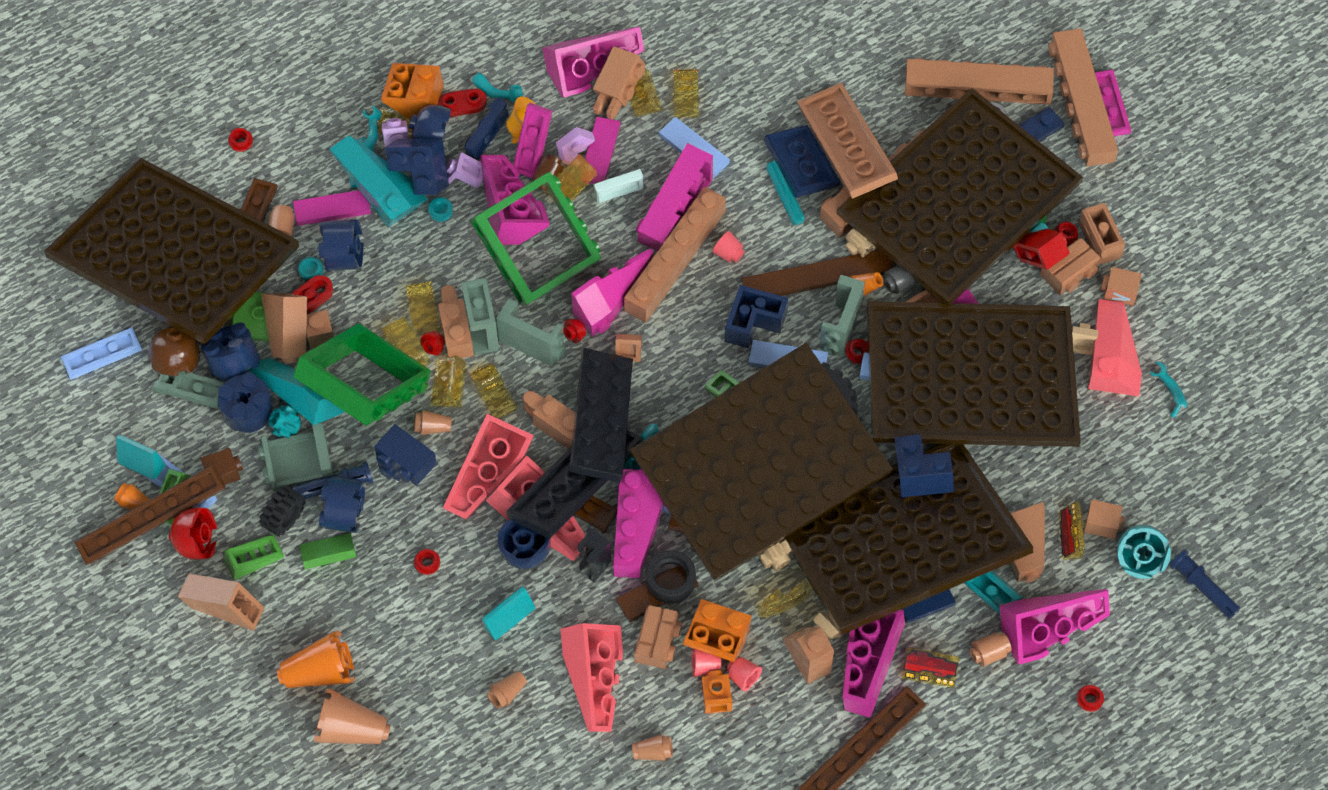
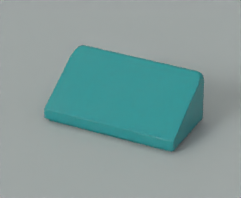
[116,435,166,480]
[964,570,1024,615]
[482,586,536,640]

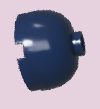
[408,104,451,139]
[498,520,551,569]

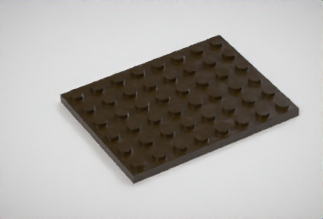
[837,88,1083,306]
[44,158,299,344]
[867,301,1081,447]
[630,342,893,582]
[783,444,1033,635]

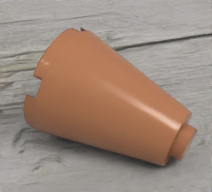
[313,689,391,744]

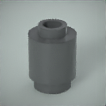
[883,265,917,294]

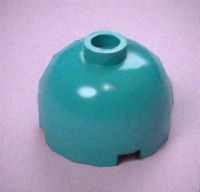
[1117,524,1171,579]

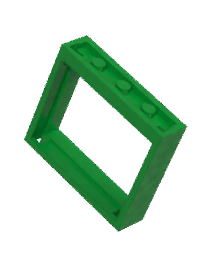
[469,171,601,306]
[293,323,431,426]

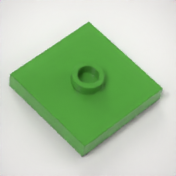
[232,292,269,342]

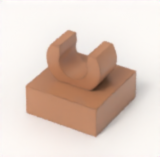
[615,334,642,362]

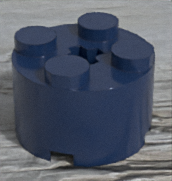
[318,219,364,271]
[201,322,260,381]
[218,373,273,433]
[319,477,365,533]

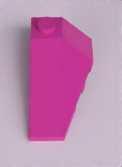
[542,26,644,98]
[480,155,550,245]
[572,248,654,337]
[1000,589,1110,665]

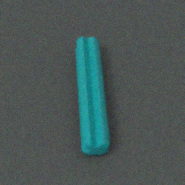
[767,161,805,226]

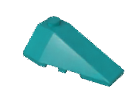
[329,135,428,228]
[248,358,345,425]

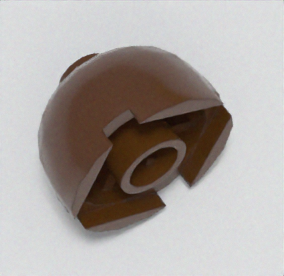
[148,327,200,376]

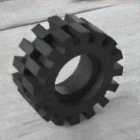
[259,486,306,537]

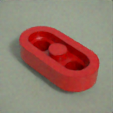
[438,89,487,117]
[291,275,333,314]

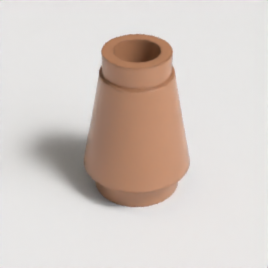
[414,410,452,435]
[487,671,527,709]
[632,734,673,761]

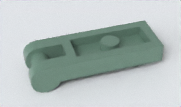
[151,371,225,409]

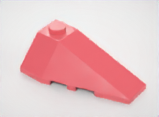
[1088,299,1142,396]
[443,414,534,519]
[486,456,586,561]
[561,623,623,732]

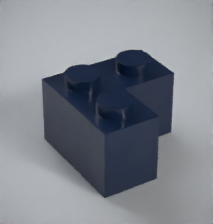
[385,138,449,195]
[724,285,788,348]
[374,424,437,486]
[895,434,954,497]

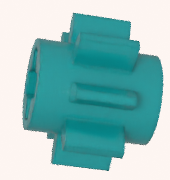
[269,405,301,438]

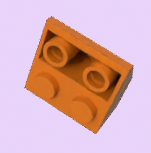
[381,63,444,120]
[683,599,752,662]

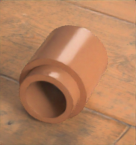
[268,205,295,237]
[969,632,1012,667]

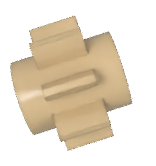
[845,229,875,257]
[760,540,792,571]

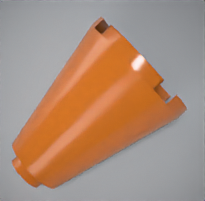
[277,630,355,688]

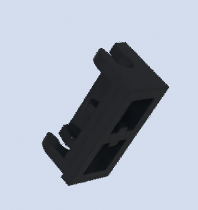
[578,527,611,583]

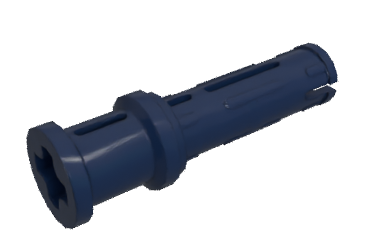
[293,461,373,499]
[1169,549,1241,620]

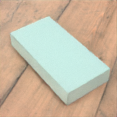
[594,169,643,203]

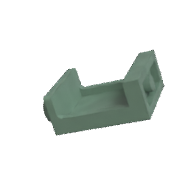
[819,275,865,356]
[461,278,499,355]
[496,299,566,366]
[258,423,333,491]

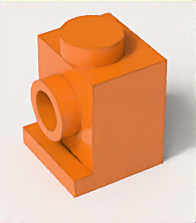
[702,670,732,714]

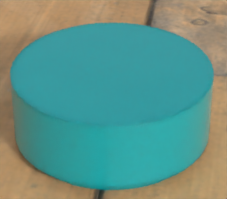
[428,197,453,222]
[298,257,324,281]

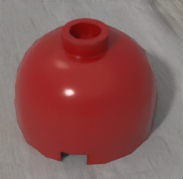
[169,507,217,560]

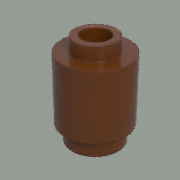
[532,154,564,192]

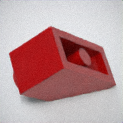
[1013,228,1070,270]

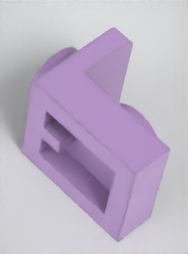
[382,118,409,154]
[556,127,595,167]
[446,152,483,188]

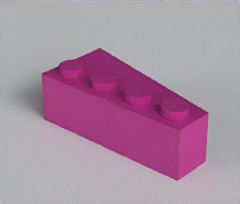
[636,143,713,252]
[613,469,665,578]
[843,610,905,718]

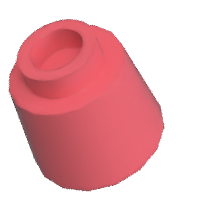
[712,231,745,263]
[691,648,721,677]
[727,657,762,692]

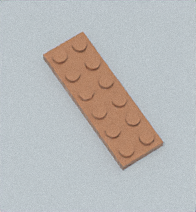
[797,83,898,199]

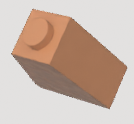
[262,293,307,363]
[1009,502,1045,583]
[178,574,265,631]
[782,627,834,684]

